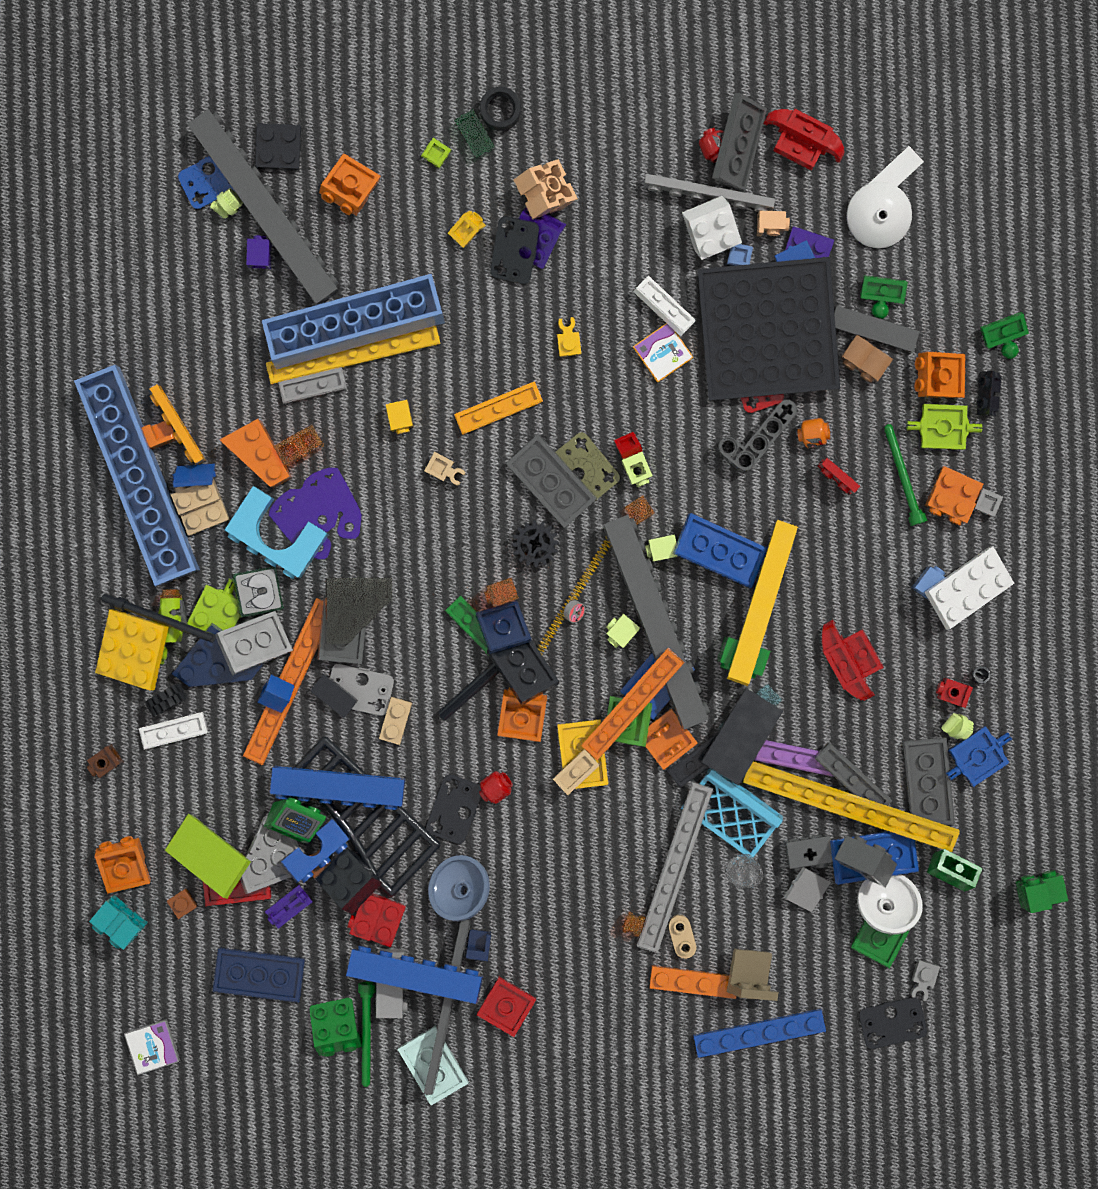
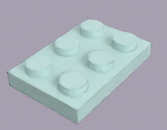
[397,1025,469,1105]

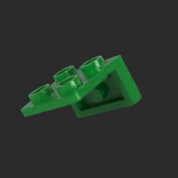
[310,998,362,1057]

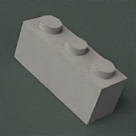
[376,949,409,1018]

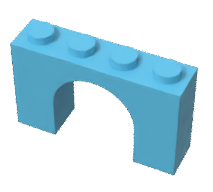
[225,486,329,579]

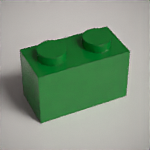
[926,849,982,892]

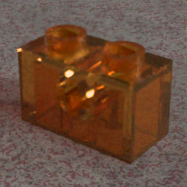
[274,425,325,467]
[484,578,519,607]

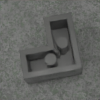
[835,835,897,888]

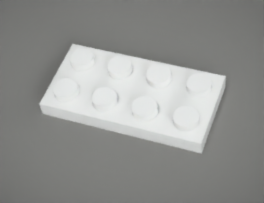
[925,546,1014,629]

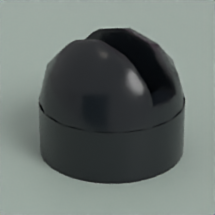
[972,666,991,685]

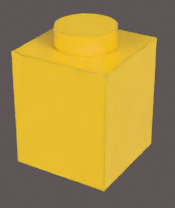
[385,400,414,434]

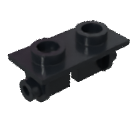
[976,371,1002,416]

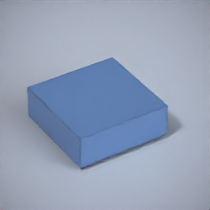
[727,244,753,266]

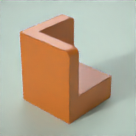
[141,421,176,449]

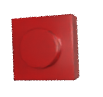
[614,432,643,460]

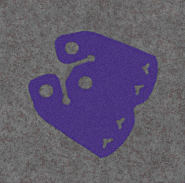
[269,468,362,559]

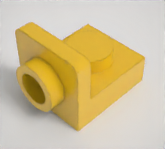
[448,211,486,248]

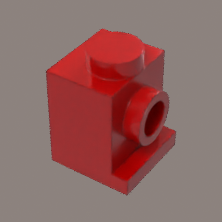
[936,678,973,708]

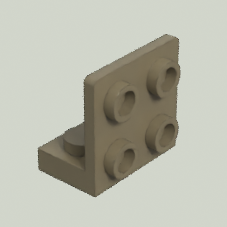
[727,949,779,1001]

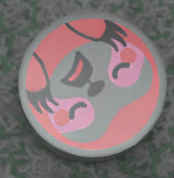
[564,600,585,623]

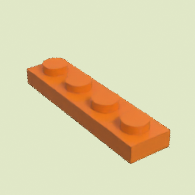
[649,965,736,999]

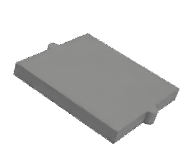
[784,867,831,912]

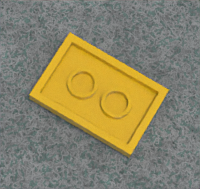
[557,719,608,789]

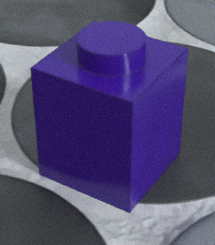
[246,235,272,269]

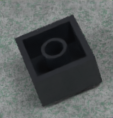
[316,848,383,914]

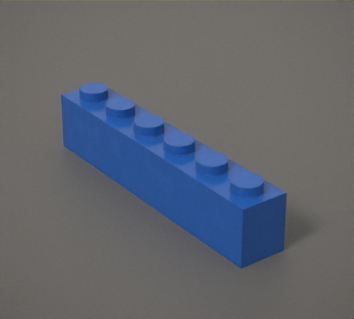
[270,766,406,810]
[346,946,483,1004]

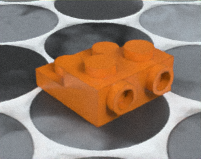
[319,153,381,216]
[914,352,965,398]
[925,466,983,526]
[497,687,547,742]
[95,836,151,894]

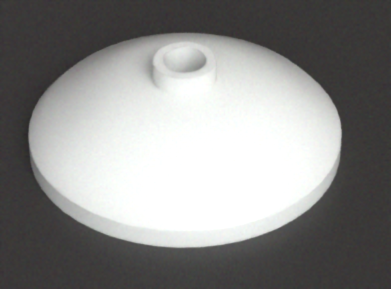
[846,182,912,248]
[857,874,922,934]

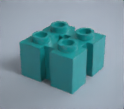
[89,895,148,950]

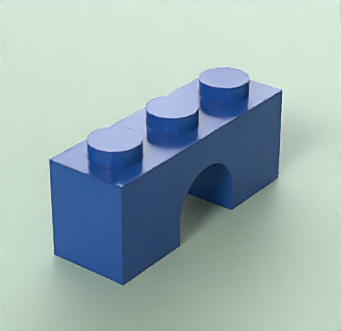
[280,819,349,883]

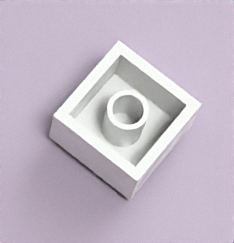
[682,196,742,260]

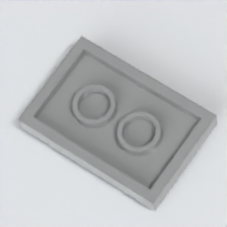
[215,611,293,675]

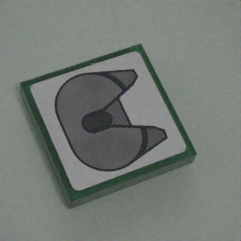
[232,567,284,618]

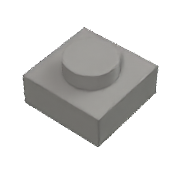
[974,488,1003,517]

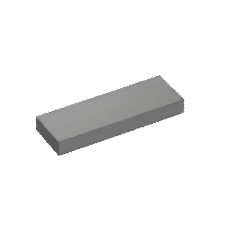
[278,367,347,404]

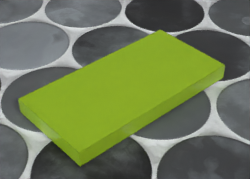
[165,814,251,899]

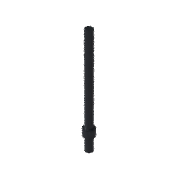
[101,593,216,643]

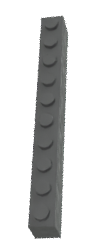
[187,109,339,305]
[602,515,710,729]

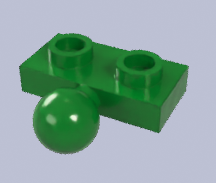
[860,275,908,319]
[980,312,1029,359]

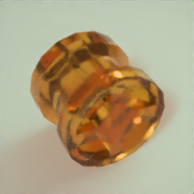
[622,911,645,937]

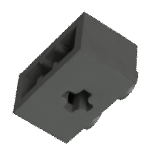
[784,834,833,871]

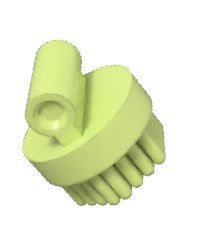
[210,188,243,218]
[941,713,974,740]

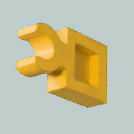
[557,317,581,357]

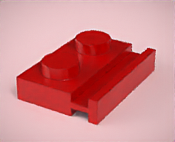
[818,458,860,494]

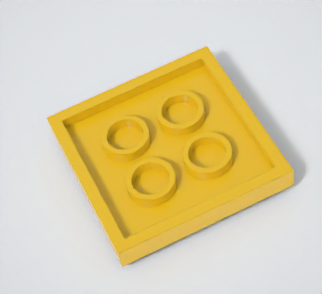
[95,609,169,691]

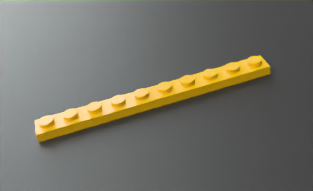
[743,761,959,852]

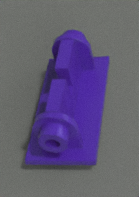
[265,885,313,929]

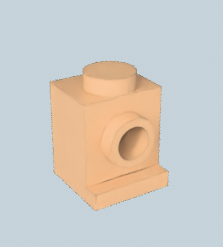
[757,211,790,236]

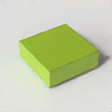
[421,138,451,169]

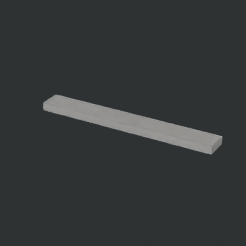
[637,781,713,953]

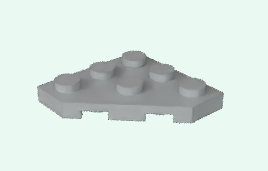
[240,815,299,894]

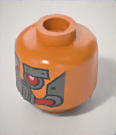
[797,418,830,448]

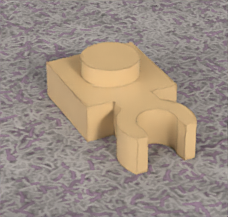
[424,452,466,485]

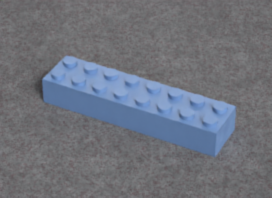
[262,274,445,369]

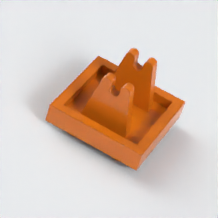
[646,709,698,770]

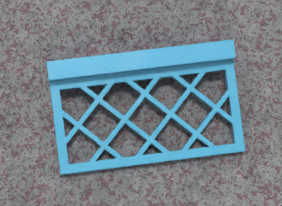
[681,768,783,860]

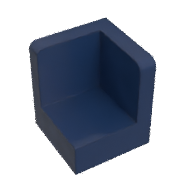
[466,929,491,961]

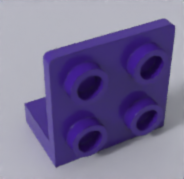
[519,207,567,269]

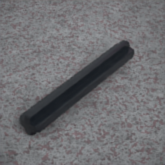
[437,663,500,721]

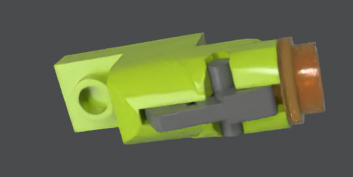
[150,589,187,664]

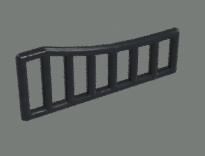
[294,736,441,897]

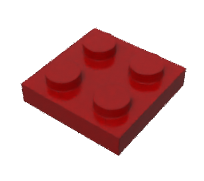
[477,976,536,1037]

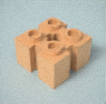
[513,159,578,219]

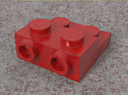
[347,893,406,947]

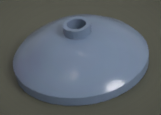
[428,855,490,921]

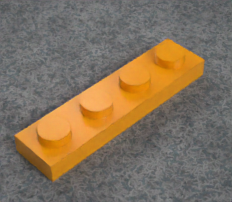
[150,384,206,465]

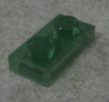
[454,109,495,159]

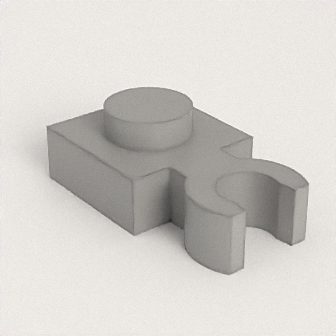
[910,959,940,1001]

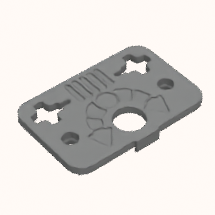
[330,664,394,716]

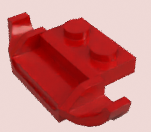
[763,109,845,171]
[822,620,884,701]

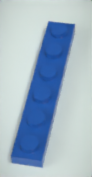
[693,1009,826,1058]

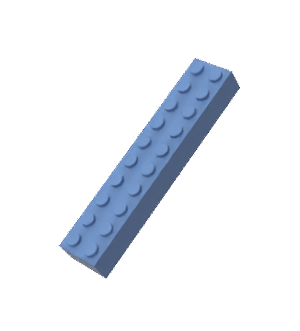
[74,365,200,586]

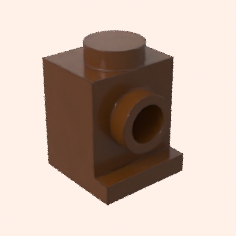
[87,744,124,778]

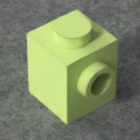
[606,614,640,648]

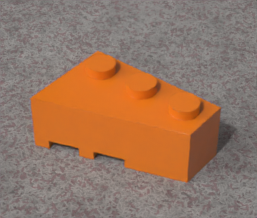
[220,419,292,488]

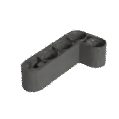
[717,400,797,472]

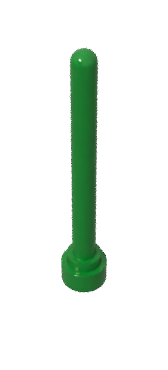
[884,424,927,526]
[358,982,376,1087]

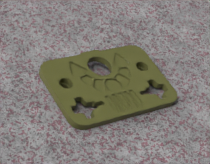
[556,432,620,501]

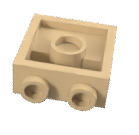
[171,479,230,536]

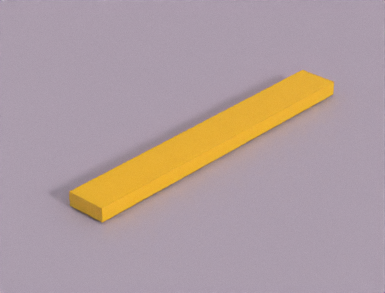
[266,326,441,385]
[727,520,798,686]

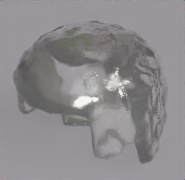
[725,854,763,889]

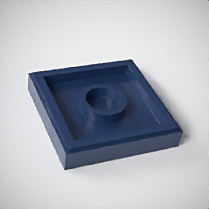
[475,600,532,654]

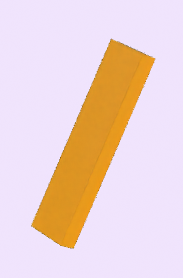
[454,381,543,435]

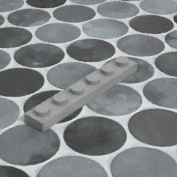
[644,174,775,212]

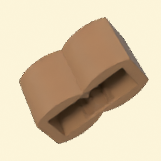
[841,335,893,383]

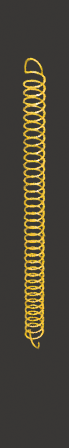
[538,537,611,655]

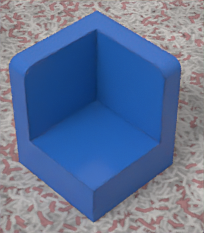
[258,675,294,713]

